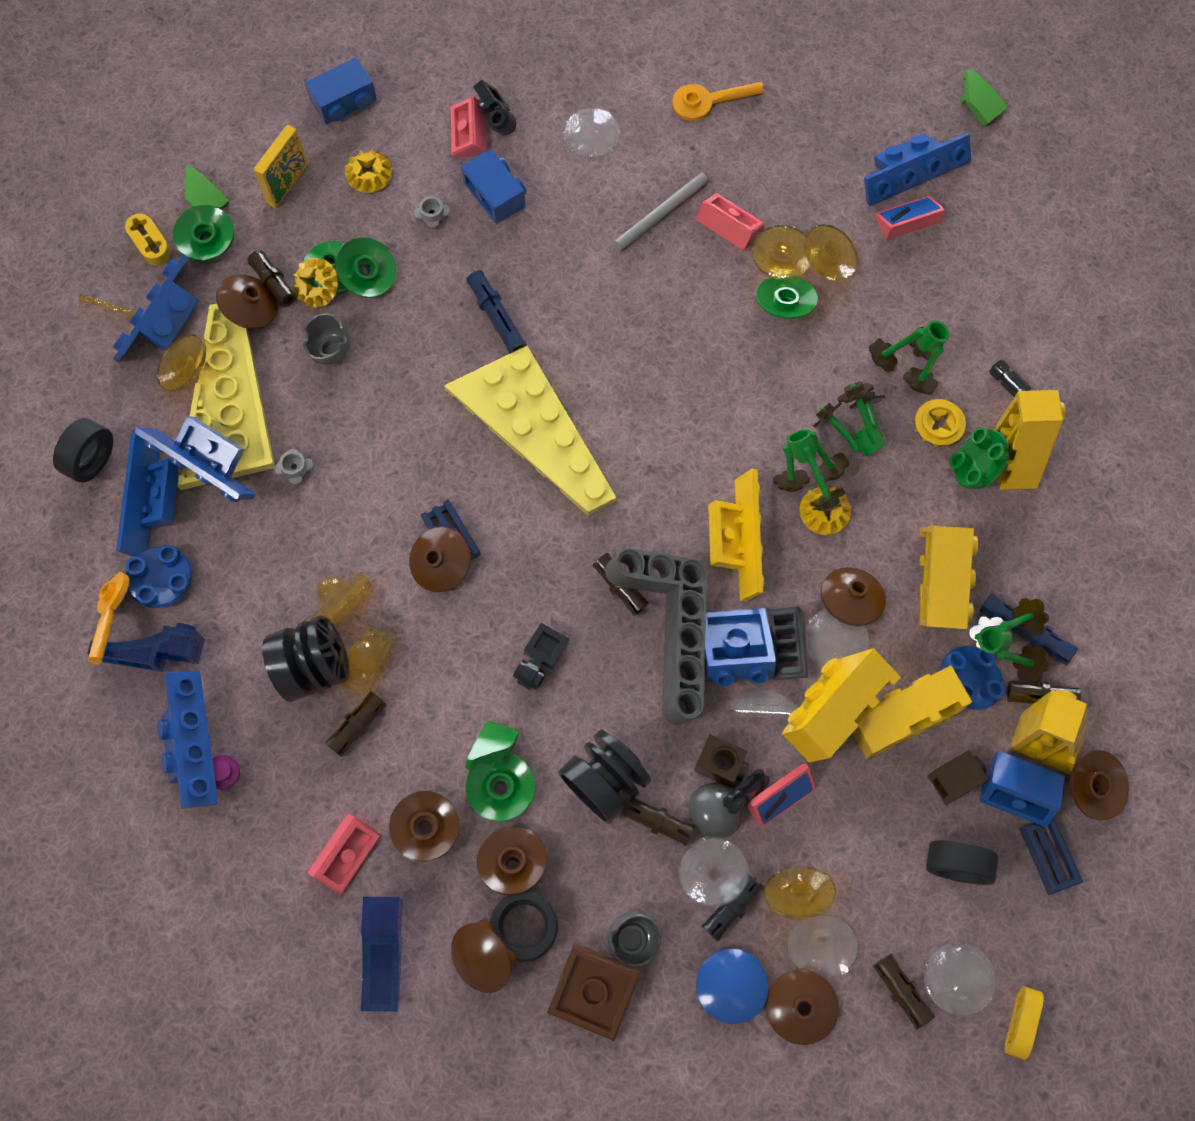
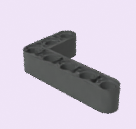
[605,548,707,725]

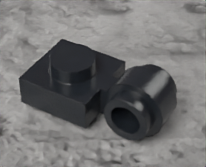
[473,79,517,135]
[513,623,570,690]

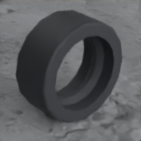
[53,418,114,483]
[926,840,999,885]
[489,891,558,962]

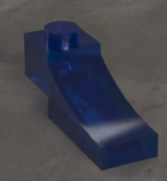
[87,623,205,672]
[361,897,403,1012]

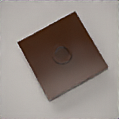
[547,942,641,1041]

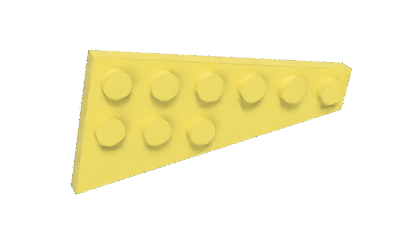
[177,304,275,490]
[444,346,616,516]

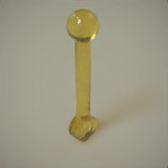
[79,294,137,320]

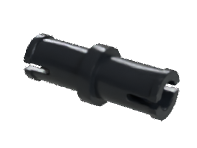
[701,872,765,942]

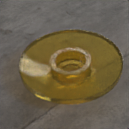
[804,224,858,281]
[752,225,813,280]
[157,335,206,392]
[764,866,836,919]

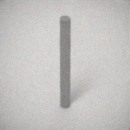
[613,172,708,251]

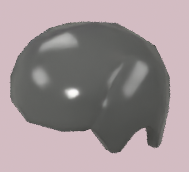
[303,313,351,365]
[688,782,742,840]
[608,911,663,968]

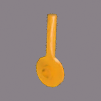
[672,82,764,121]
[88,572,130,665]

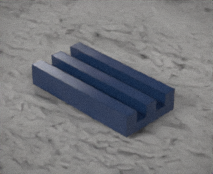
[420,499,481,560]
[1019,818,1084,895]

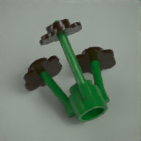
[869,320,950,395]
[813,382,886,456]
[773,429,849,510]
[970,598,1049,683]

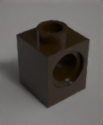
[694,734,750,788]
[927,750,989,805]

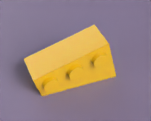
[993,390,1066,490]
[920,526,978,629]
[782,648,901,762]
[853,665,972,759]
[1009,690,1087,775]

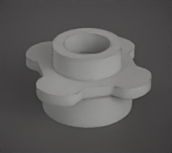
[414,196,450,229]
[275,449,314,485]

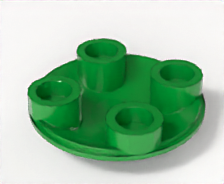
[949,427,1010,489]

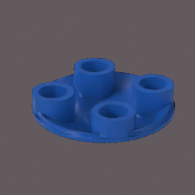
[126,545,192,608]
[940,646,1005,710]
[696,949,769,1024]

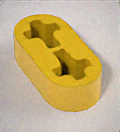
[125,214,171,265]
[1005,985,1044,1061]

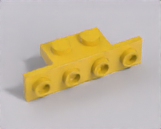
[708,469,764,601]

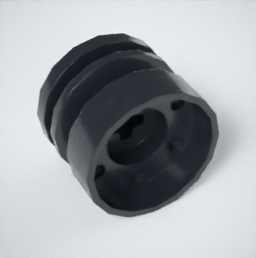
[262,616,350,702]
[558,729,651,824]

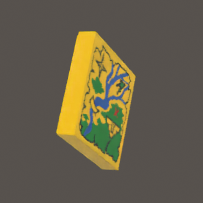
[254,124,308,208]

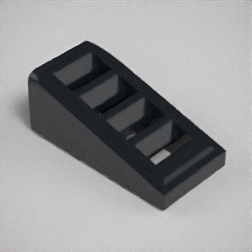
[767,607,808,680]

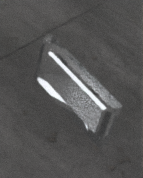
[727,682,798,720]

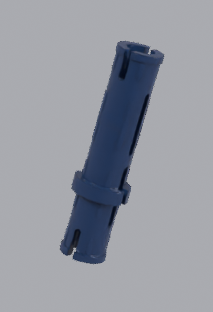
[466,270,527,354]
[979,593,1078,666]

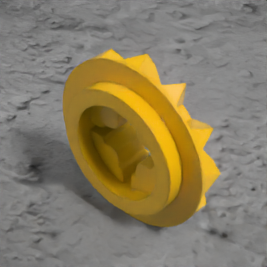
[345,149,392,193]
[292,258,338,308]
[914,399,966,447]
[799,487,852,535]

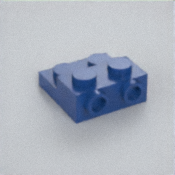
[705,608,776,687]

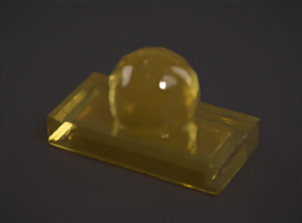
[312,572,374,626]
[340,623,398,697]

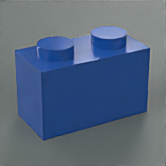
[305,57,377,125]
[461,149,527,224]
[979,751,1065,827]

